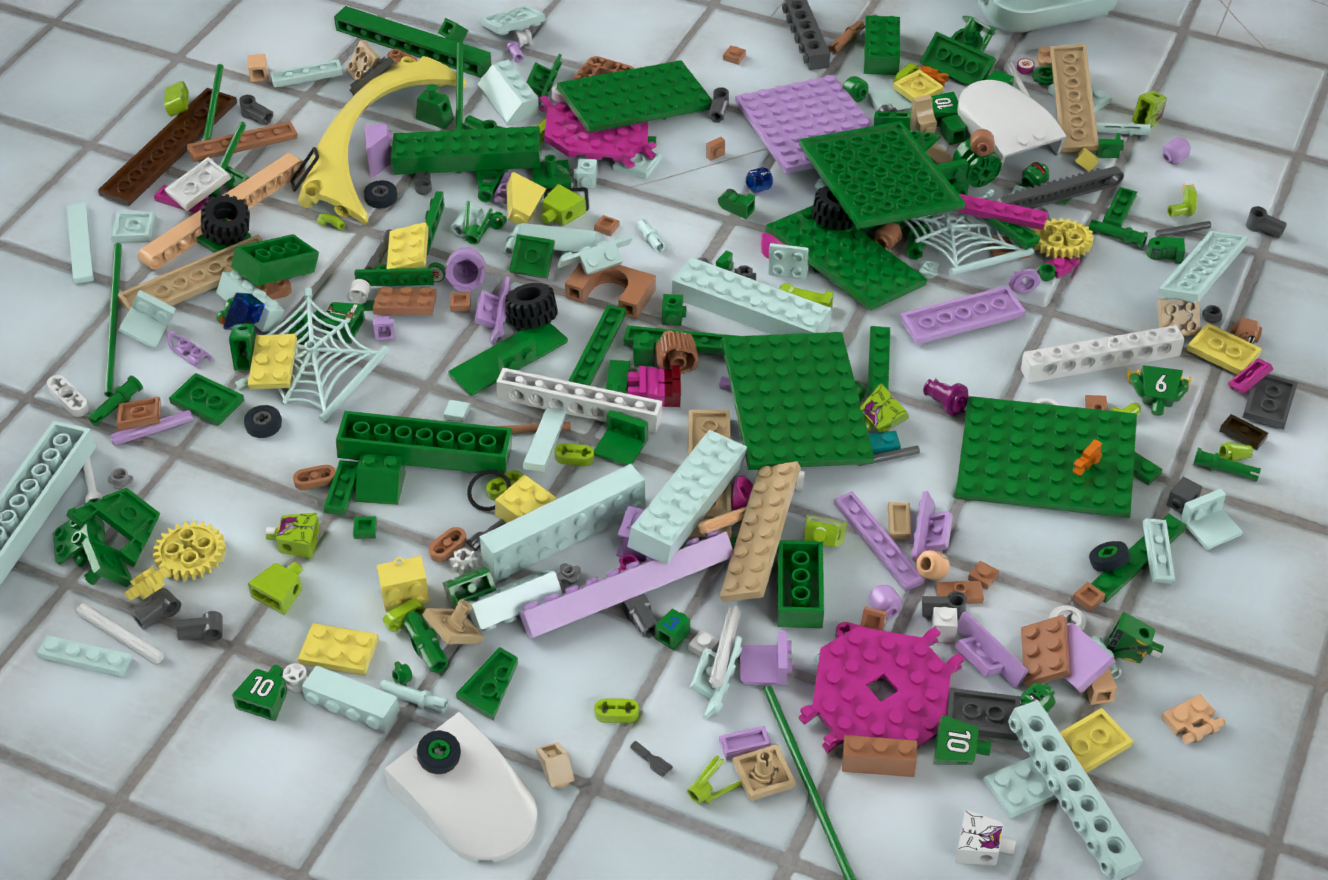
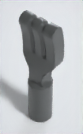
[466,519,506,551]
[630,741,673,777]

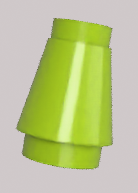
[1219,442,1253,461]

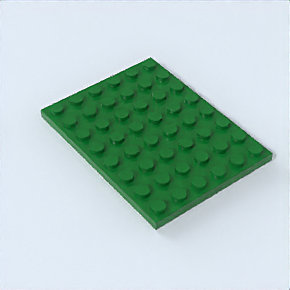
[799,121,965,229]
[722,332,875,470]
[955,396,1137,518]

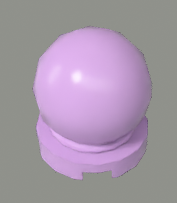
[446,247,485,292]

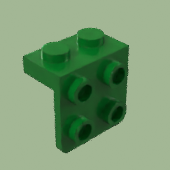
[594,410,648,466]
[53,516,107,565]

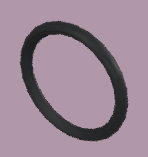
[467,470,511,511]

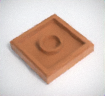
[117,397,161,431]

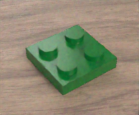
[509,234,555,279]

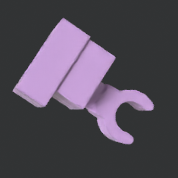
[373,315,395,341]

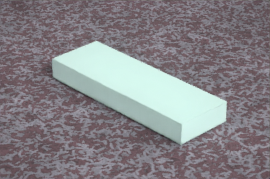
[1142,518,1175,584]

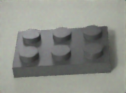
[1242,374,1298,429]
[947,688,1021,741]

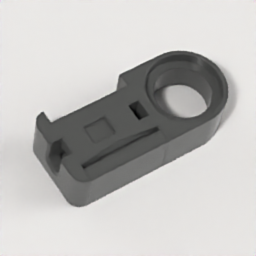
[414,171,432,195]

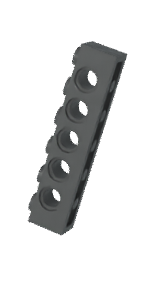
[782,0,830,70]

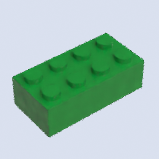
[864,15,900,75]
[231,234,319,286]
[777,540,824,628]

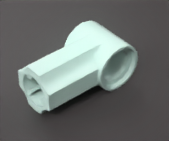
[450,203,484,238]

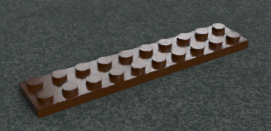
[98,88,237,206]

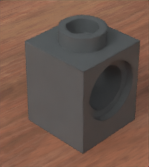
[1167,476,1203,514]

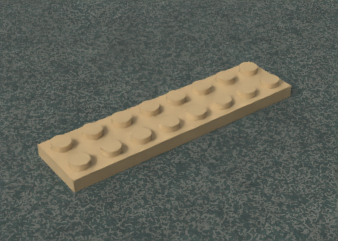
[1050,44,1099,153]
[117,235,263,311]
[687,410,731,540]
[719,462,801,602]

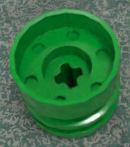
[952,139,1002,188]

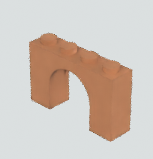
[565,263,656,319]

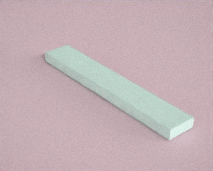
[67,202,94,284]
[523,408,567,472]

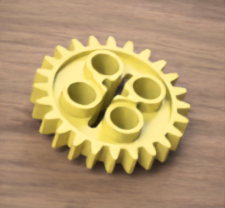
[1031,218,1094,259]
[153,520,226,582]

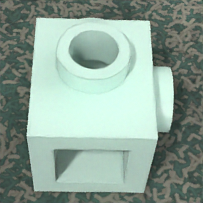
[574,159,597,188]

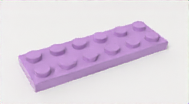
[900,286,1025,345]

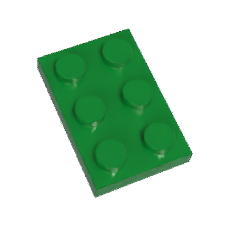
[169,373,245,426]

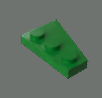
[456,647,518,721]

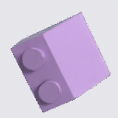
[364,123,392,177]

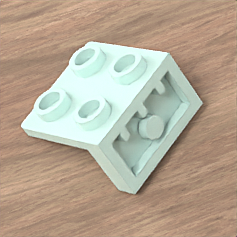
[768,243,810,280]
[118,290,176,349]
[1181,489,1243,550]

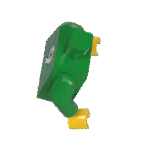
[1127,365,1192,416]

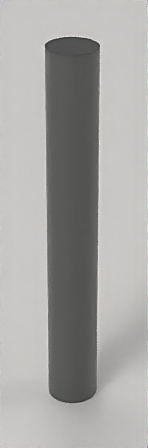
[1155,221,1211,237]
[859,445,920,466]

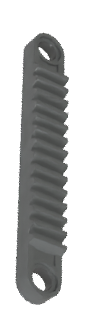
[997,166,1124,209]

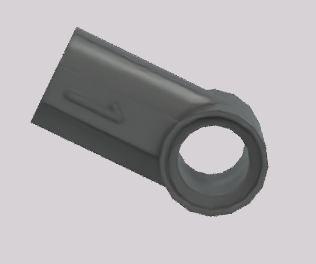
[709,87,729,123]
[239,94,274,125]
[1246,206,1287,238]
[132,588,181,630]
[922,591,967,621]
[622,594,658,638]
[176,611,223,641]

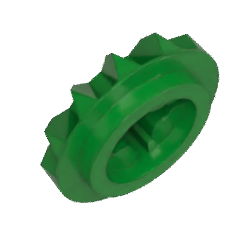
[1032,66,1053,87]

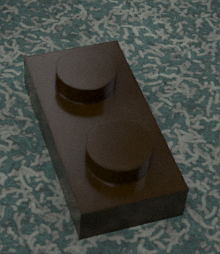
[1219,414,1268,450]

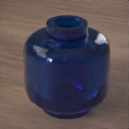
[745,167,773,193]

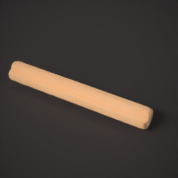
[698,507,747,534]

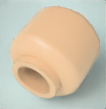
[916,550,950,581]

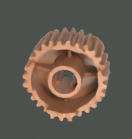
[655,330,699,374]

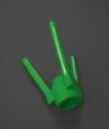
[462,201,492,245]

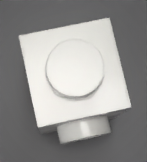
[931,607,958,643]

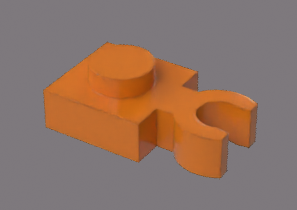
[920,65,949,86]
[1072,439,1102,477]

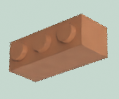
[842,735,917,777]

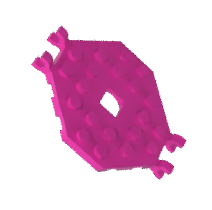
[539,96,657,169]
[798,626,965,753]

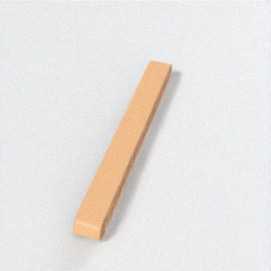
[137,153,306,270]

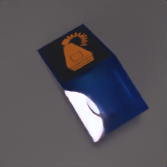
[223,293,265,330]

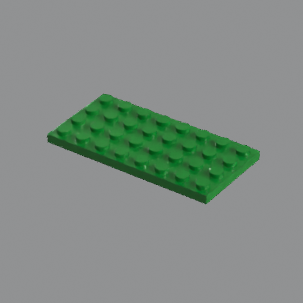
[556,60,712,133]
[765,205,927,311]

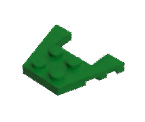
[66,488,161,567]

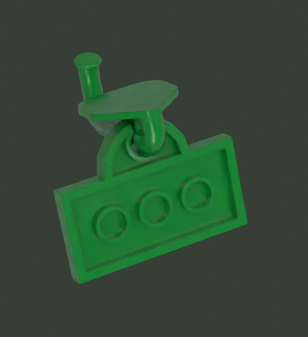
[919,16,997,86]

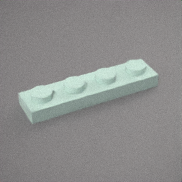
[270,59,343,88]
[36,635,132,677]

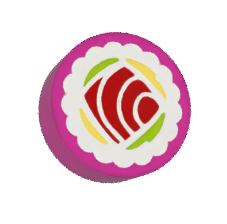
[1017,58,1035,74]

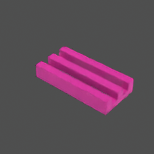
[1228,358,1274,394]

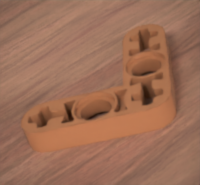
[572,56,634,80]

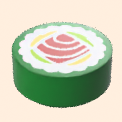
[428,262,446,282]

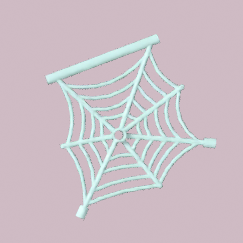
[903,189,1034,276]
[235,288,390,422]

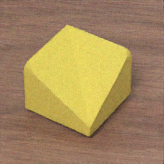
[1075,148,1098,172]

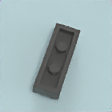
[349,56,395,96]

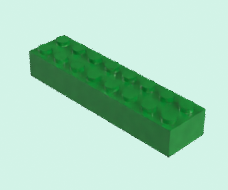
[391,126,542,175]
[336,411,512,475]

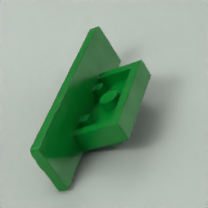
[526,54,562,105]
[354,265,434,286]

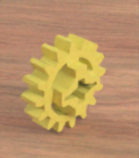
[124,565,171,601]

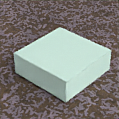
[444,400,470,422]

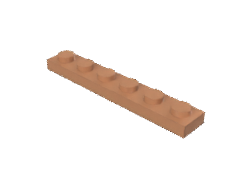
[187,121,298,162]

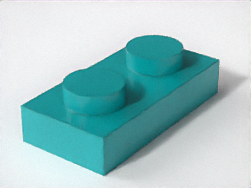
[869,431,901,454]

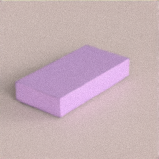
[719,726,772,760]

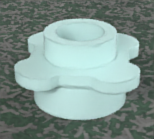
[919,261,939,279]

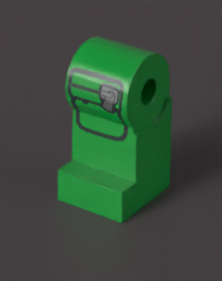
[718,188,755,219]
[1147,237,1185,264]

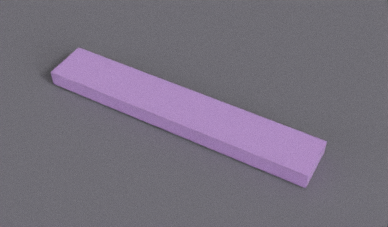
[834,491,925,592]

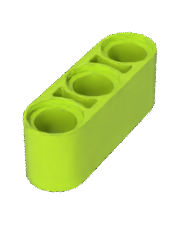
[164,81,189,117]

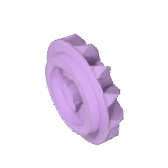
[1009,267,1041,294]

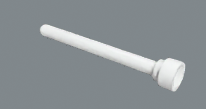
[83,457,103,503]

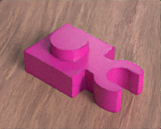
[1045,256,1080,279]

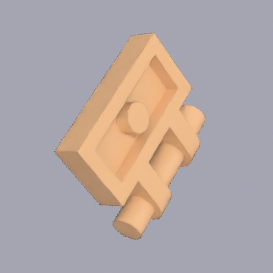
[1161,694,1226,744]

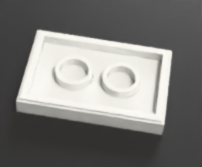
[164,157,231,211]

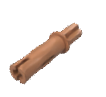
[828,21,865,55]

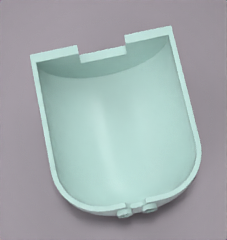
[977,0,1118,33]

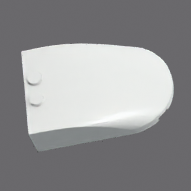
[957,80,1067,174]
[384,712,537,862]

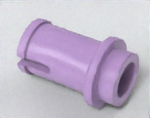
[507,41,524,62]

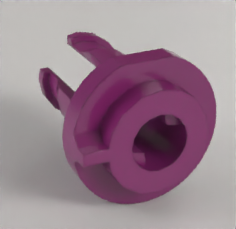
[923,378,969,416]

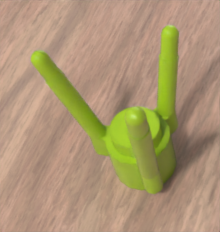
[687,755,742,805]

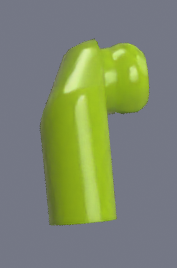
[316,213,345,230]
[1112,403,1141,415]

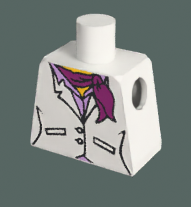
[955,810,1016,866]

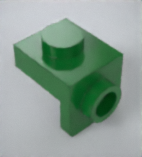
[1096,133,1124,158]

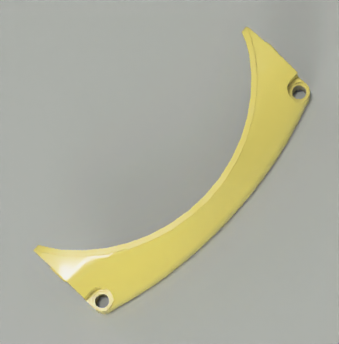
[298,56,467,225]

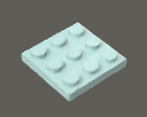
[480,5,546,35]

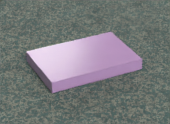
[1064,622,1116,693]

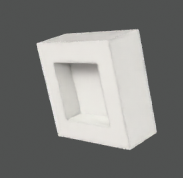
[688,630,720,657]

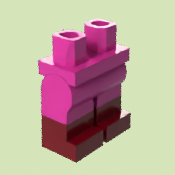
[628,365,681,407]

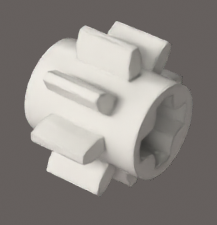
[450,548,478,575]

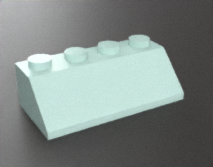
[478,60,539,125]
[520,223,602,255]
[467,570,563,632]

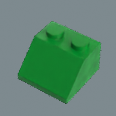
[355,453,406,505]

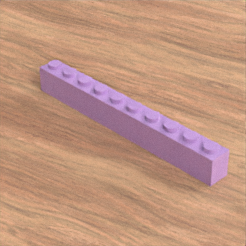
[519,529,733,638]

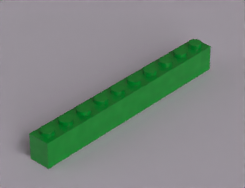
[334,6,492,78]

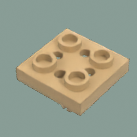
[346,39,381,81]
[1158,298,1201,337]
[422,600,484,645]
[733,744,796,802]

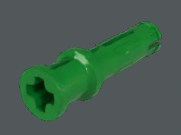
[1088,219,1148,249]
[87,375,143,426]
[1193,447,1261,481]

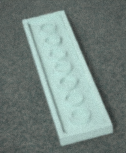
[1158,231,1248,303]

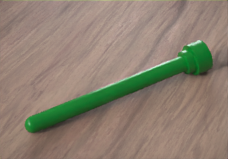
[208,122,246,198]

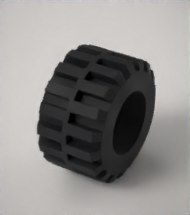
[812,186,855,231]
[201,194,250,246]
[505,283,558,329]

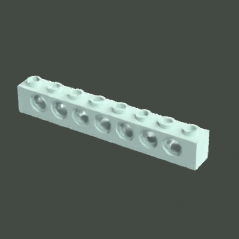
[1008,700,1144,880]

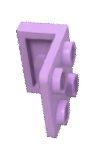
[740,631,792,685]

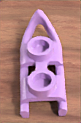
[494,172,512,204]
[167,331,212,369]

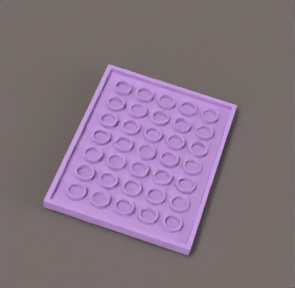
[735,75,874,174]

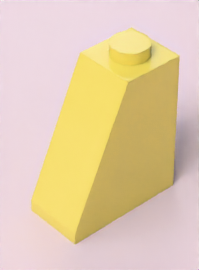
[506,172,546,225]

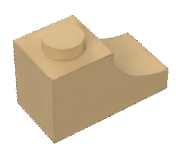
[911,94,937,134]
[536,742,575,789]

